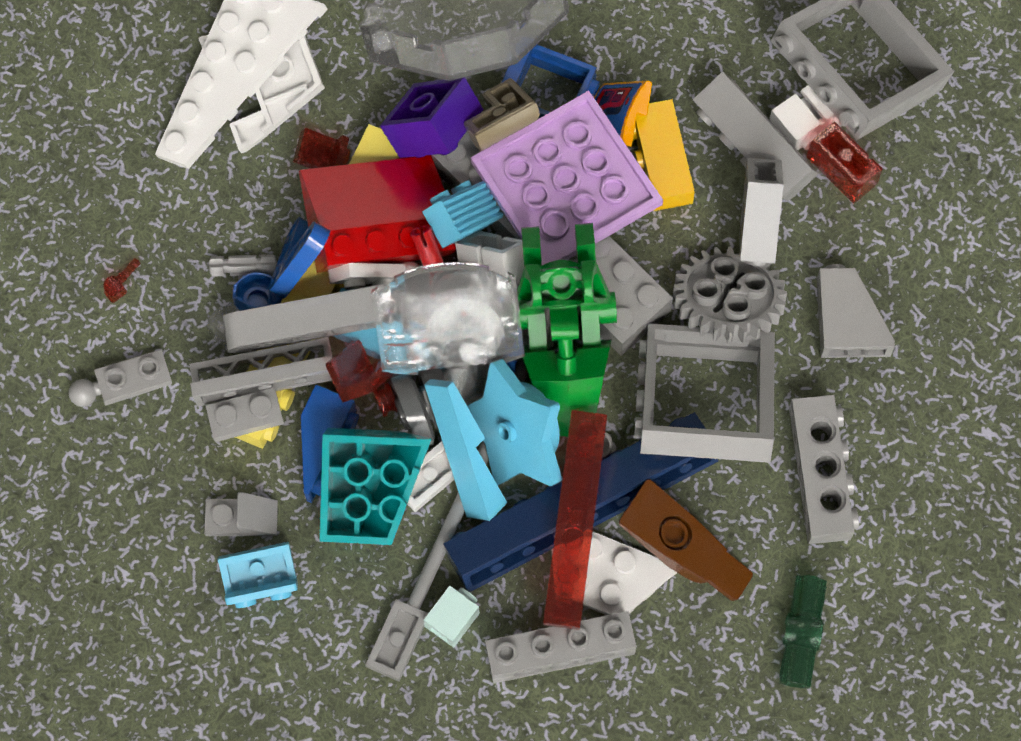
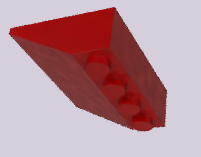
[299,155,456,273]

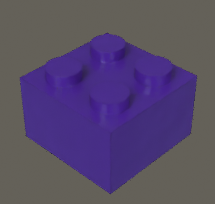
[380,77,484,158]

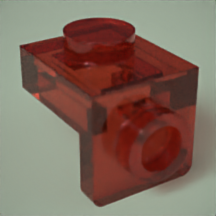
[293,128,350,169]

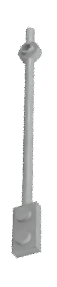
[365,308,553,682]

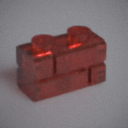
[806,122,883,204]

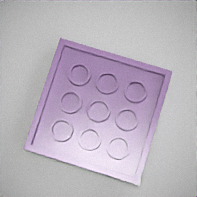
[471,91,663,265]

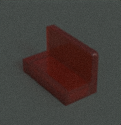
[326,340,400,403]

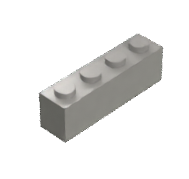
[693,71,819,201]

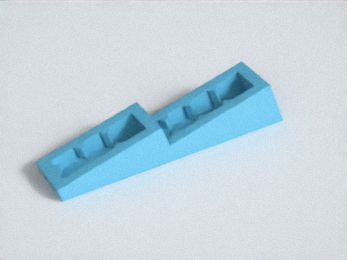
[424,379,507,521]

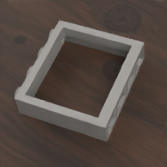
[771,0,954,140]
[634,324,775,463]

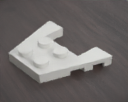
[199,35,325,154]

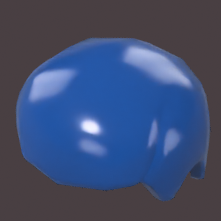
[233,272,283,311]

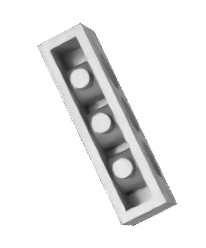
[789,395,859,544]
[485,611,636,684]

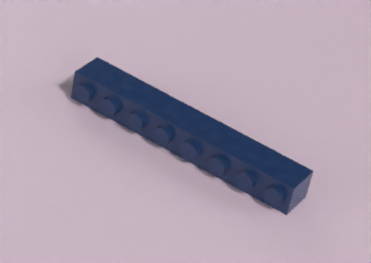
[443,412,719,592]

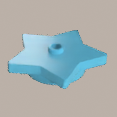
[467,359,562,486]

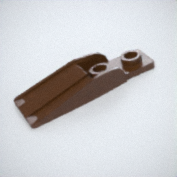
[619,480,753,601]

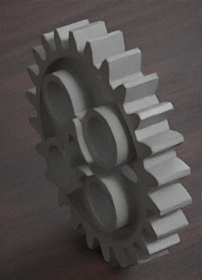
[673,247,787,343]

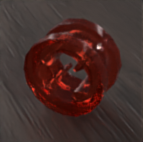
[372,383,397,418]

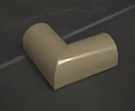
[464,78,540,152]

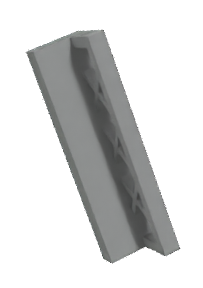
[189,337,337,407]

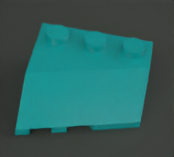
[320,428,432,545]

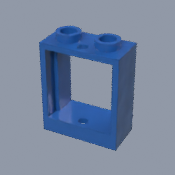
[501,39,600,119]

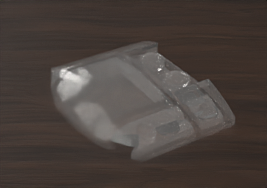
[371,262,525,375]

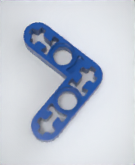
[268,217,330,299]

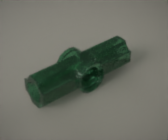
[779,575,827,689]

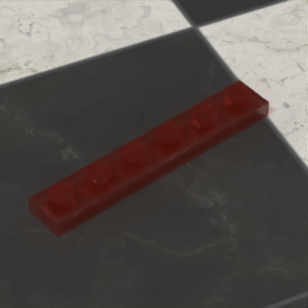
[543,410,607,630]

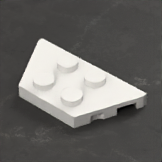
[551,530,677,615]

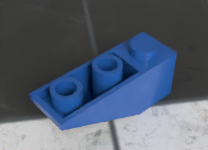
[301,385,359,503]

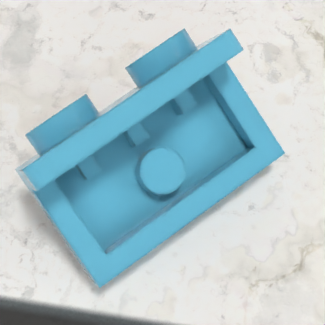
[218,542,298,608]

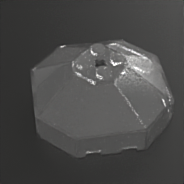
[359,0,569,81]

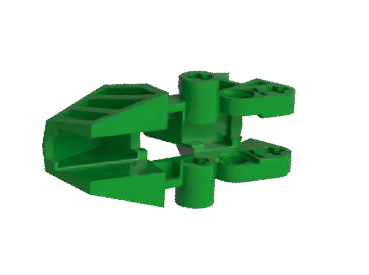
[508,223,617,437]

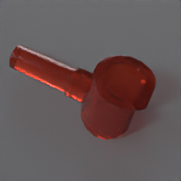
[103,258,141,303]

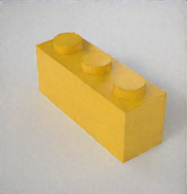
[633,99,695,211]

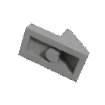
[204,492,278,536]

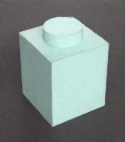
[424,586,480,648]

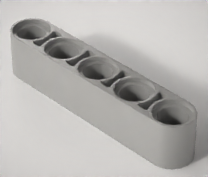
[223,285,397,353]

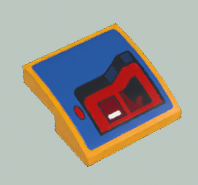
[594,81,652,147]

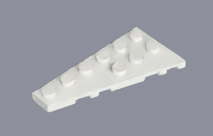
[155,0,328,169]

